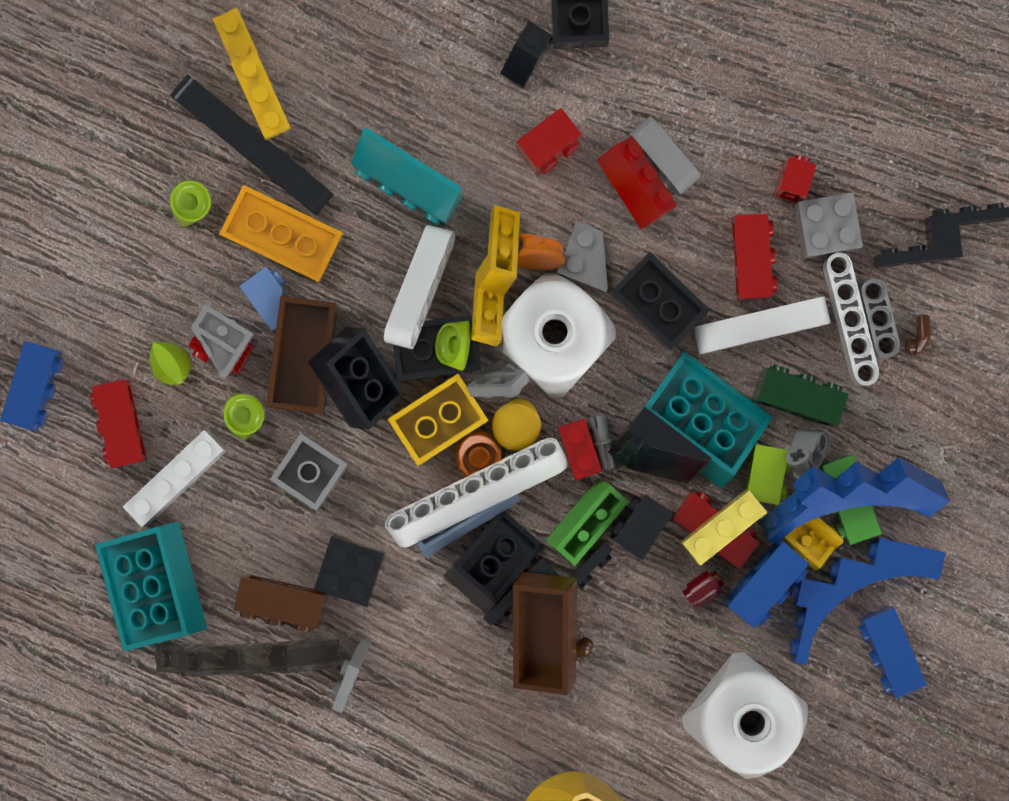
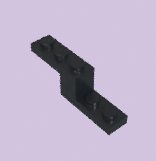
[874,203,1009,268]
[483,541,613,626]

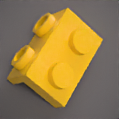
[781,517,844,571]

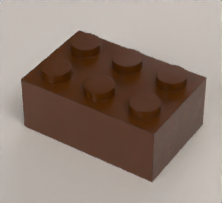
[234,574,328,632]

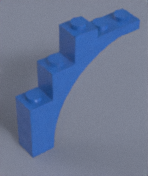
[761,457,950,544]
[789,537,946,665]

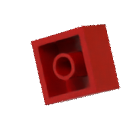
[516,108,582,175]

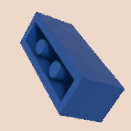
[0,341,64,431]
[858,606,927,698]

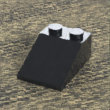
[608,407,711,484]
[443,511,544,613]

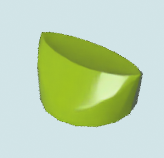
[170,178,211,227]
[435,321,470,371]
[149,342,191,385]
[223,392,264,441]

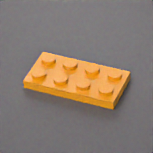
[219,185,344,283]

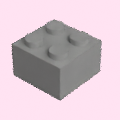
[794,192,863,260]
[270,433,350,511]

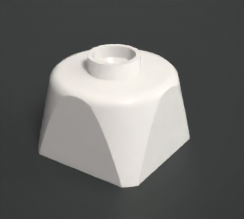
[493,273,616,398]
[682,652,808,778]

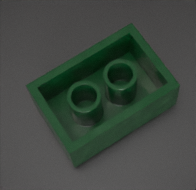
[751,364,849,427]

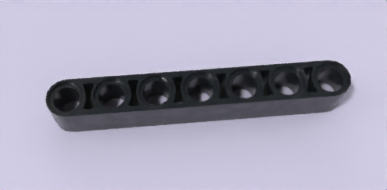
[170,74,334,216]

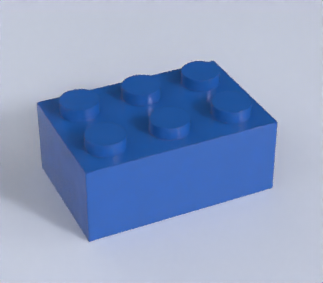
[723,541,809,628]

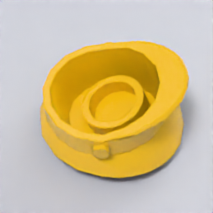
[492,398,541,451]

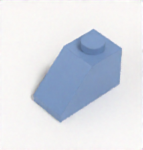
[239,267,286,333]

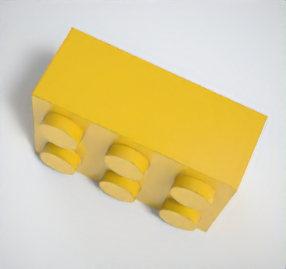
[388,374,489,466]

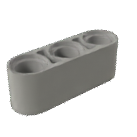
[628,116,701,195]
[858,279,900,359]

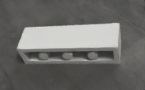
[123,430,228,527]

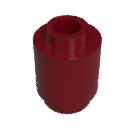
[682,569,724,609]

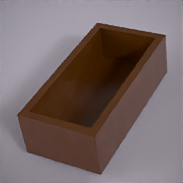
[266,296,339,415]
[513,572,577,695]

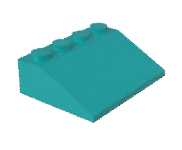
[351,127,464,226]
[640,351,773,488]
[95,521,208,652]

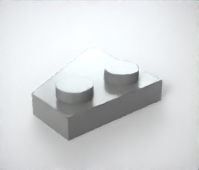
[557,222,608,293]
[191,304,254,380]
[467,359,529,398]
[331,638,371,713]

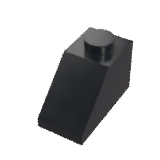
[500,21,553,88]

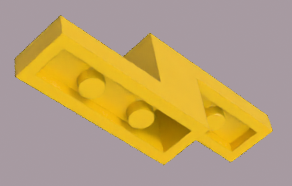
[213,8,291,140]
[471,205,520,347]

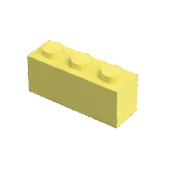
[680,490,767,566]

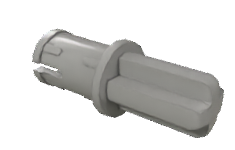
[589,414,616,470]

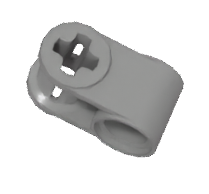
[786,429,830,480]

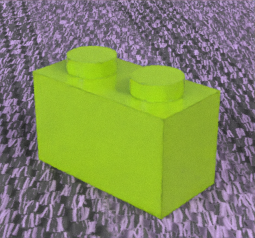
[744,444,791,505]

